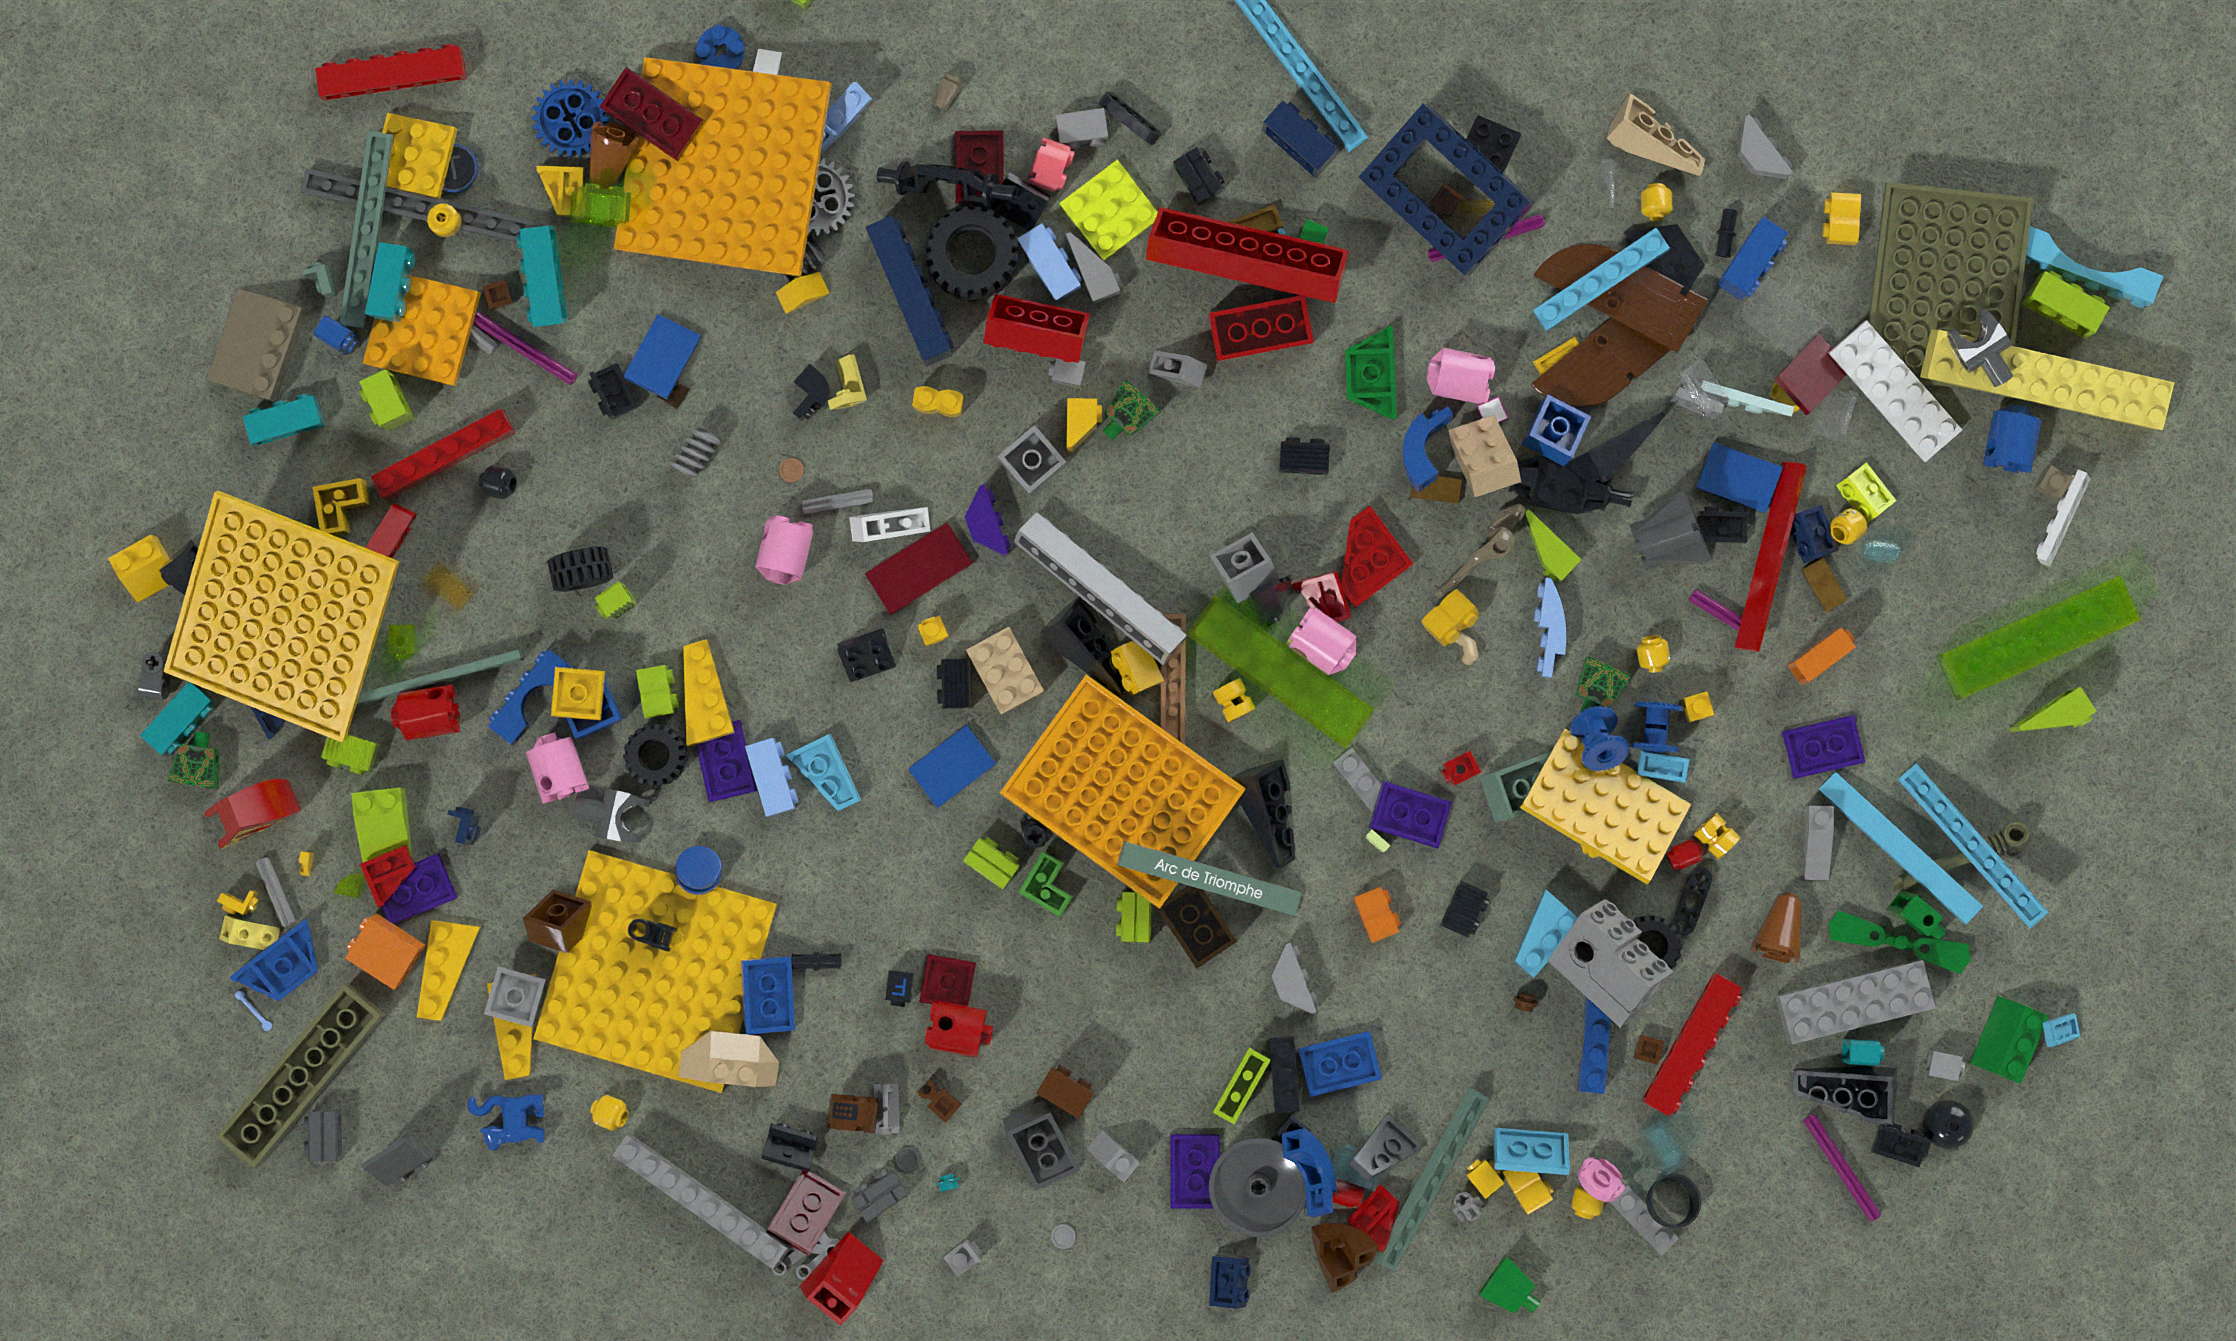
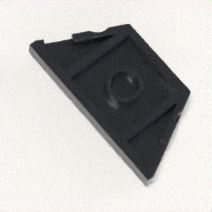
[1624,224,1704,297]

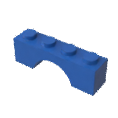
[488,649,574,745]
[1577,996,1611,1094]

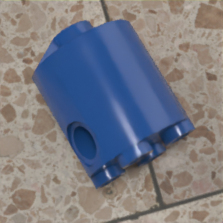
[1983,404,2042,473]

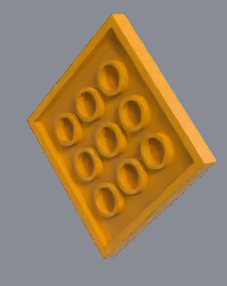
[363,275,481,387]

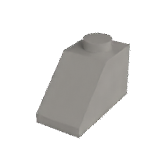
[1148,350,1207,388]
[1087,1130,1140,1182]

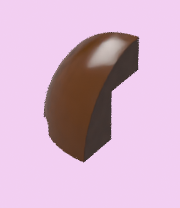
[1311,1223,1377,1293]

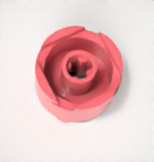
[1027,137,1074,193]

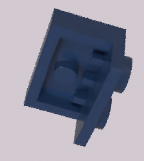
[447,806,481,845]

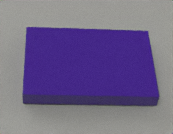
[1782,715,1865,779]
[696,720,757,803]
[1368,781,1452,849]
[381,853,457,924]
[1170,1134,1220,1209]

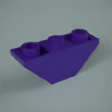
[965,484,1012,557]

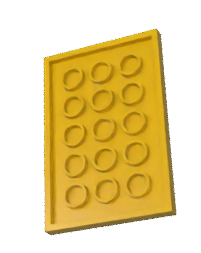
[1520,729,1691,884]

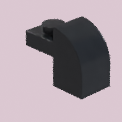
[793,363,831,421]

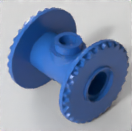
[1630,701,1683,753]
[1570,706,1629,771]

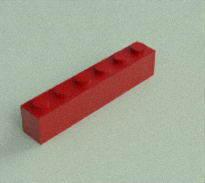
[315,44,467,101]
[370,408,516,501]
[1641,973,1742,1117]

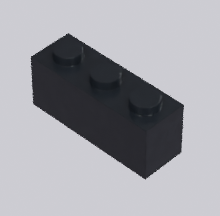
[1269,1036,1300,1113]

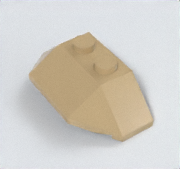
[678,1031,779,1087]

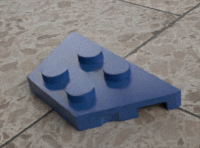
[229,918,319,1001]

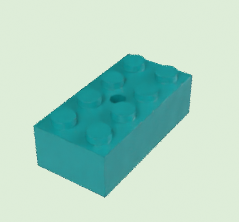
[517,225,568,327]

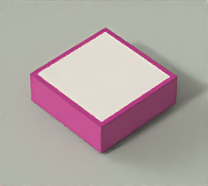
[1476,396,1509,423]

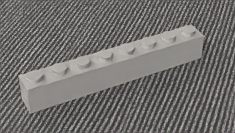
[1014,512,1187,665]
[612,1135,791,1269]

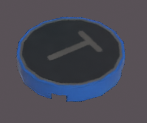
[443,144,478,193]

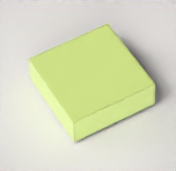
[1365,829,1390,852]

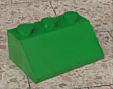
[1969,996,2049,1084]

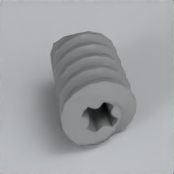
[670,424,721,477]

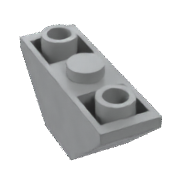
[1737,114,1793,179]
[1271,942,1319,1014]

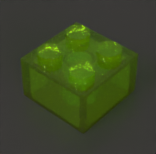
[569,183,631,228]

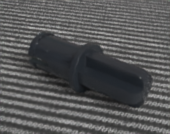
[1715,208,1737,258]

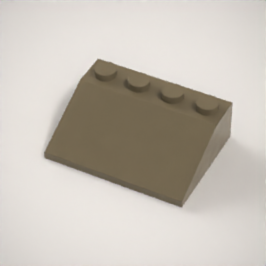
[207,289,307,403]

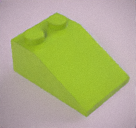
[2008,686,2097,733]
[351,788,412,863]

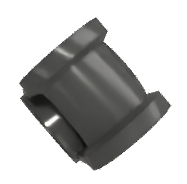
[138,652,171,700]

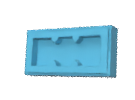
[1637,751,1690,783]
[2043,1013,2080,1047]

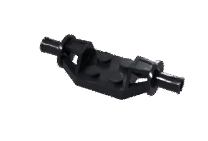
[876,161,1018,208]
[1508,457,1633,515]

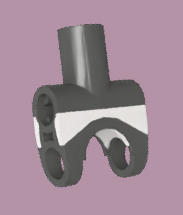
[1947,308,2013,387]
[572,788,650,842]

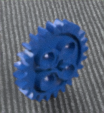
[531,79,611,159]

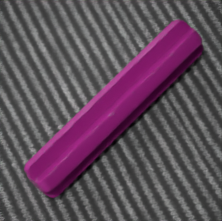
[1689,589,1742,631]

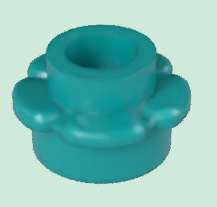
[936,1174,960,1192]

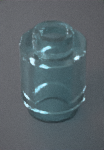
[1863,538,1900,564]

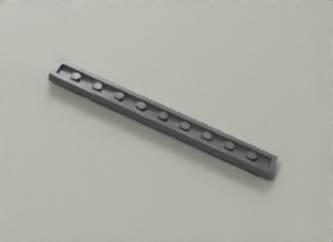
[300,168,543,243]

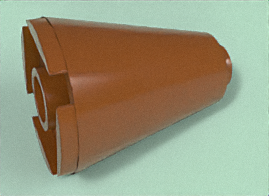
[590,121,639,192]
[1751,892,1801,963]

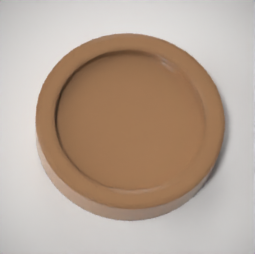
[779,458,804,482]

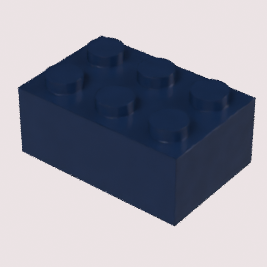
[1262,100,1337,179]

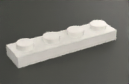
[2036,470,2091,567]

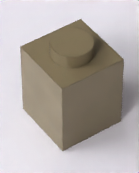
[2034,465,2073,501]

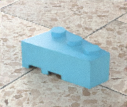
[1513,889,1578,977]

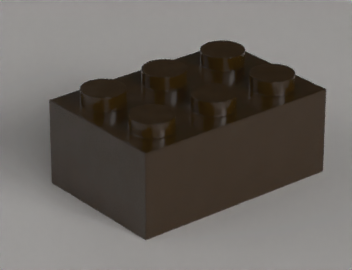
[1156,885,1238,969]

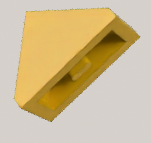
[776,272,830,314]

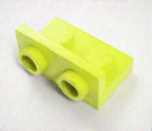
[1836,462,1896,523]

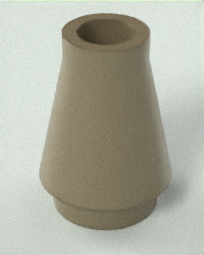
[934,73,963,111]

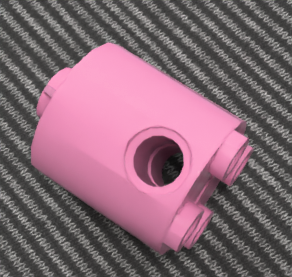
[1426,348,1495,404]
[755,515,814,585]
[1286,607,1356,676]
[526,733,589,804]

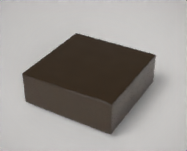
[656,381,690,409]

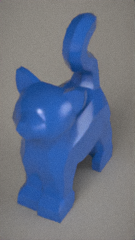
[467,1094,545,1151]

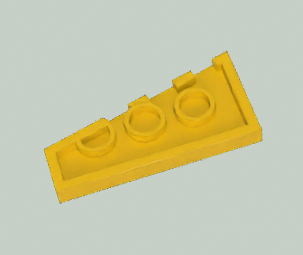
[683,639,735,747]
[417,920,481,1021]
[487,974,536,1080]

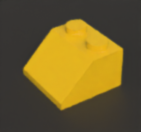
[1067,398,1102,452]
[108,535,169,603]

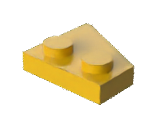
[537,166,585,217]

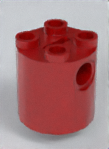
[391,684,461,741]
[925,1001,994,1058]

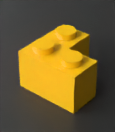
[312,478,370,536]

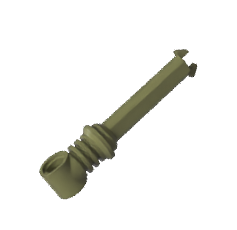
[1893,822,2029,891]

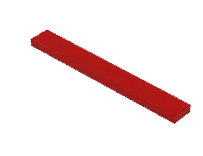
[1734,461,1807,652]

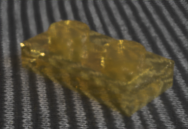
[423,561,476,611]

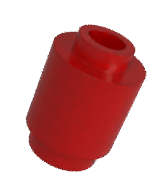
[1666,838,1704,870]
[1332,1178,1364,1208]

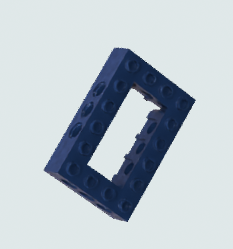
[1359,103,1535,275]

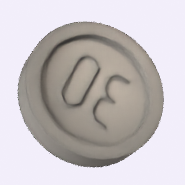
[1051,1224,1076,1249]

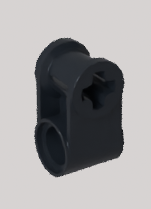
[628,918,678,952]

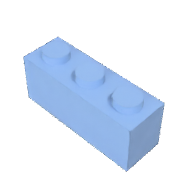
[1017,224,1082,303]
[745,738,799,817]

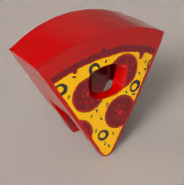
[204,778,301,850]

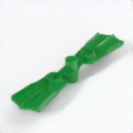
[1828,910,1971,974]

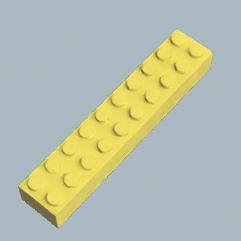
[1920,329,2175,430]

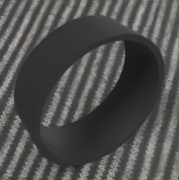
[1646,1173,1701,1228]

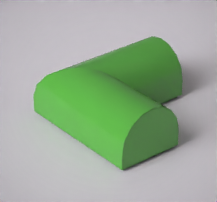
[1018,850,1073,918]

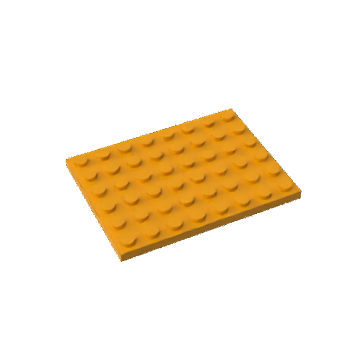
[1000,675,1246,909]

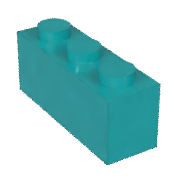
[365,242,415,322]
[242,393,325,446]
[140,682,216,756]

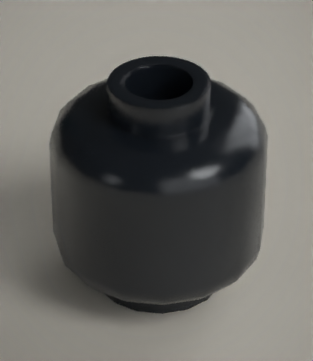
[479,466,517,499]

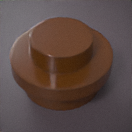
[1513,992,1538,1012]

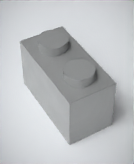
[1056,108,1108,150]

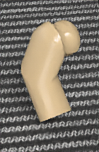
[1455,632,1479,665]

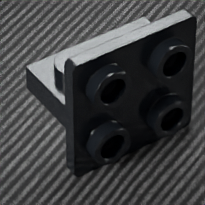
[1466,115,1521,173]
[991,172,1051,231]
[837,628,896,682]

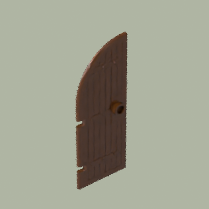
[1534,244,1708,353]
[1530,318,1694,407]

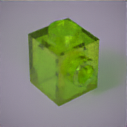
[388,624,418,660]

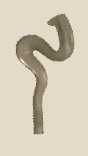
[1434,504,1525,599]

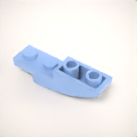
[821,82,873,154]
[1534,578,1566,679]

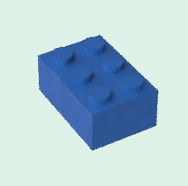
[1716,217,1788,301]

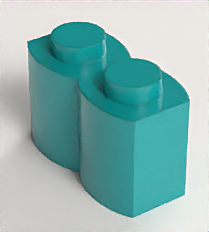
[1842,1039,1884,1066]

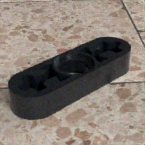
[1099,91,1161,145]
[1672,867,1712,935]

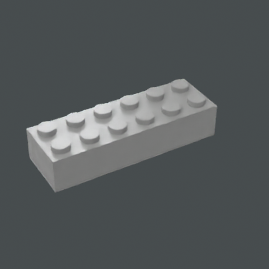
[1775,960,1935,1044]

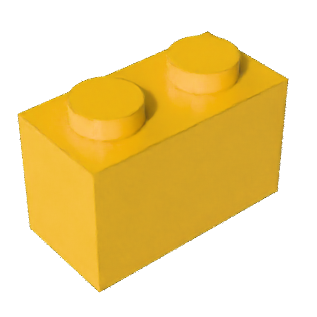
[1110,641,1164,696]

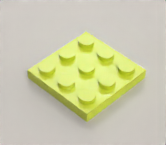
[1059,160,1158,261]

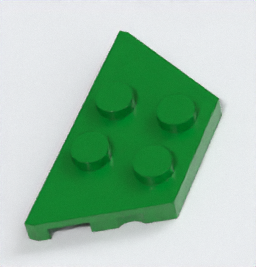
[1345,326,1397,420]

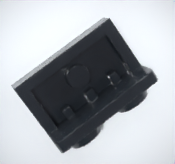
[588,363,638,420]
[1697,507,1750,544]
[761,1123,818,1172]
[1871,1123,1931,1168]

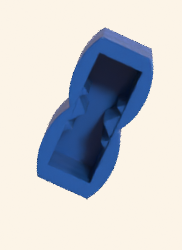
[314,316,359,355]

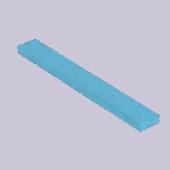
[1235,0,1369,153]
[1898,763,2049,929]
[1818,772,1983,925]

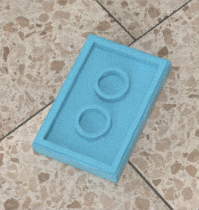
[1494,1128,1570,1175]

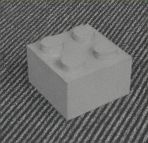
[997,425,1067,496]
[1210,532,1280,604]

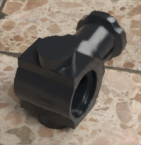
[1020,813,1049,848]

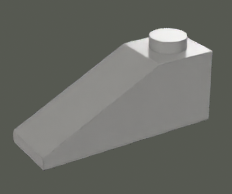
[1066,232,1123,304]
[1804,806,1834,880]

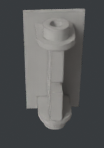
[874,1083,900,1134]

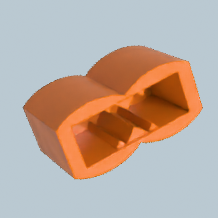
[1353,886,1402,943]

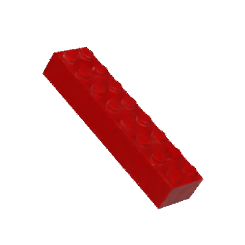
[1146,207,1349,303]

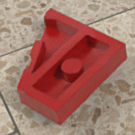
[1291,571,1352,622]
[360,845,416,908]
[1347,1184,1400,1253]

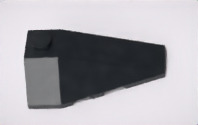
[1567,412,1665,483]
[159,540,198,595]
[1247,575,1292,627]
[1041,596,1125,697]
[1232,759,1295,868]
[1793,1066,1897,1124]

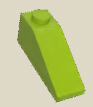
[1523,509,1582,582]

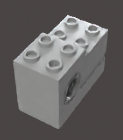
[1548,899,1673,1028]

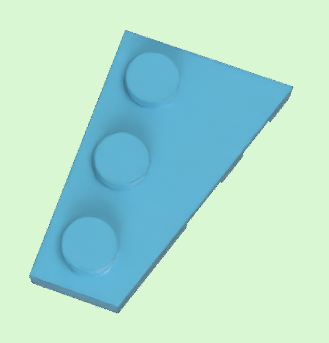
[786,734,861,811]

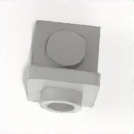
[943,1239,982,1277]

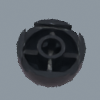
[1923,1100,1974,1149]

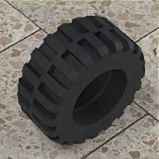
[925,204,1019,301]

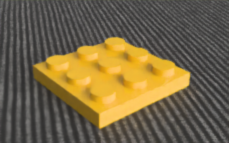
[382,113,458,199]

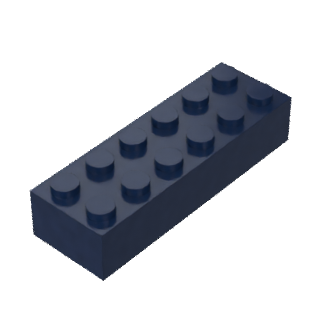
[865,215,955,367]

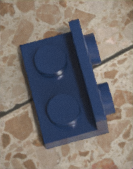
[1790,505,1839,563]
[1209,1256,1251,1309]

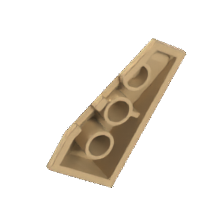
[1606,93,1705,176]

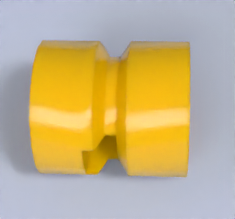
[1212,678,1256,723]
[1694,813,1741,859]

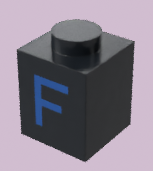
[885,970,914,1007]

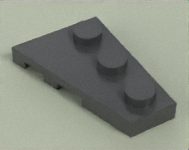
[1349,1114,1424,1180]

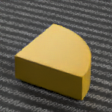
[299,851,314,877]

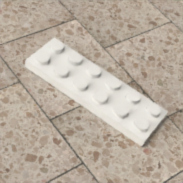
[1828,320,1962,462]

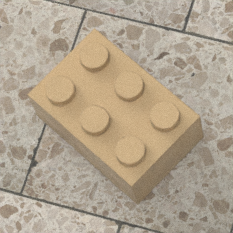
[1448,415,1521,497]
[966,627,1045,715]

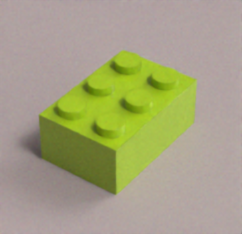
[2021,271,2110,339]

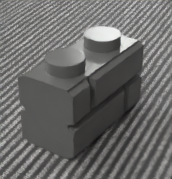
[304,1110,342,1161]
[851,1169,909,1223]

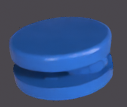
[676,846,722,895]

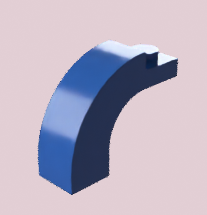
[1402,406,1453,493]
[1282,1128,1337,1218]

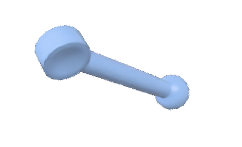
[235,990,272,1031]

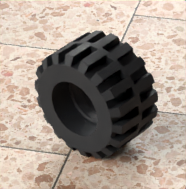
[547,546,614,592]
[623,724,688,786]
[1632,915,1683,969]

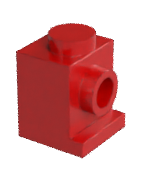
[1441,751,1481,786]

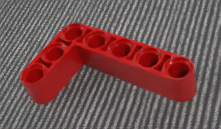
[365,503,417,559]

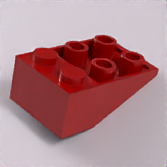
[799,1231,884,1326]

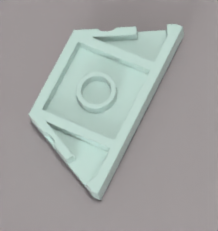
[1700,381,1794,417]

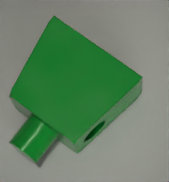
[1887,890,1947,940]
[1478,1255,1541,1313]

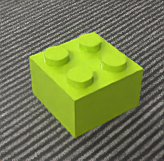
[359,369,415,431]

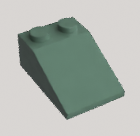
[1479,751,1551,823]

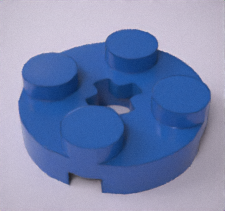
[696,25,745,69]

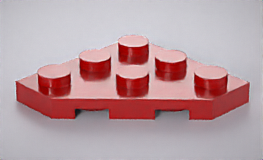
[1341,506,1413,608]

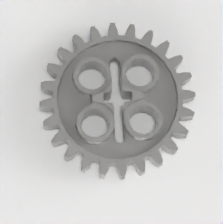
[808,158,855,237]

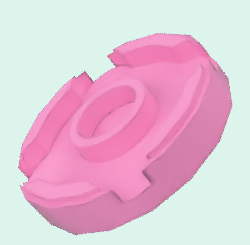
[1578,1157,1625,1202]

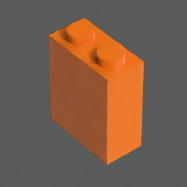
[1787,627,1856,685]
[345,913,426,990]

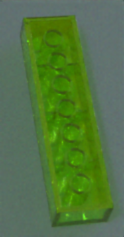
[1936,575,2141,700]
[1186,595,1374,750]

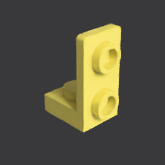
[828,354,867,410]
[219,915,280,950]

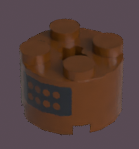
[826,1093,879,1133]

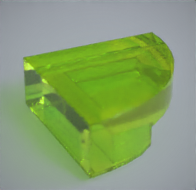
[333,874,364,898]

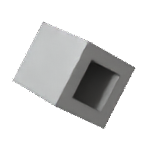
[1048,358,1086,388]
[1925,1050,1965,1081]

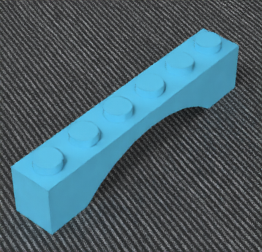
[2025,226,2163,308]
[1533,228,1670,333]

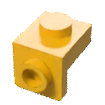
[217,890,259,915]

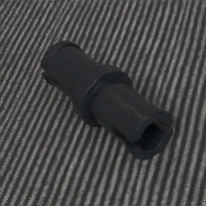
[791,952,842,971]

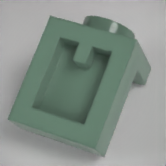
[301,263,337,298]

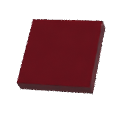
[919,954,976,1006]

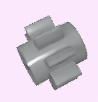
[1451,1191,1484,1222]

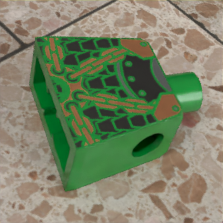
[1102,380,1161,441]
[1575,656,1631,713]
[168,731,219,789]

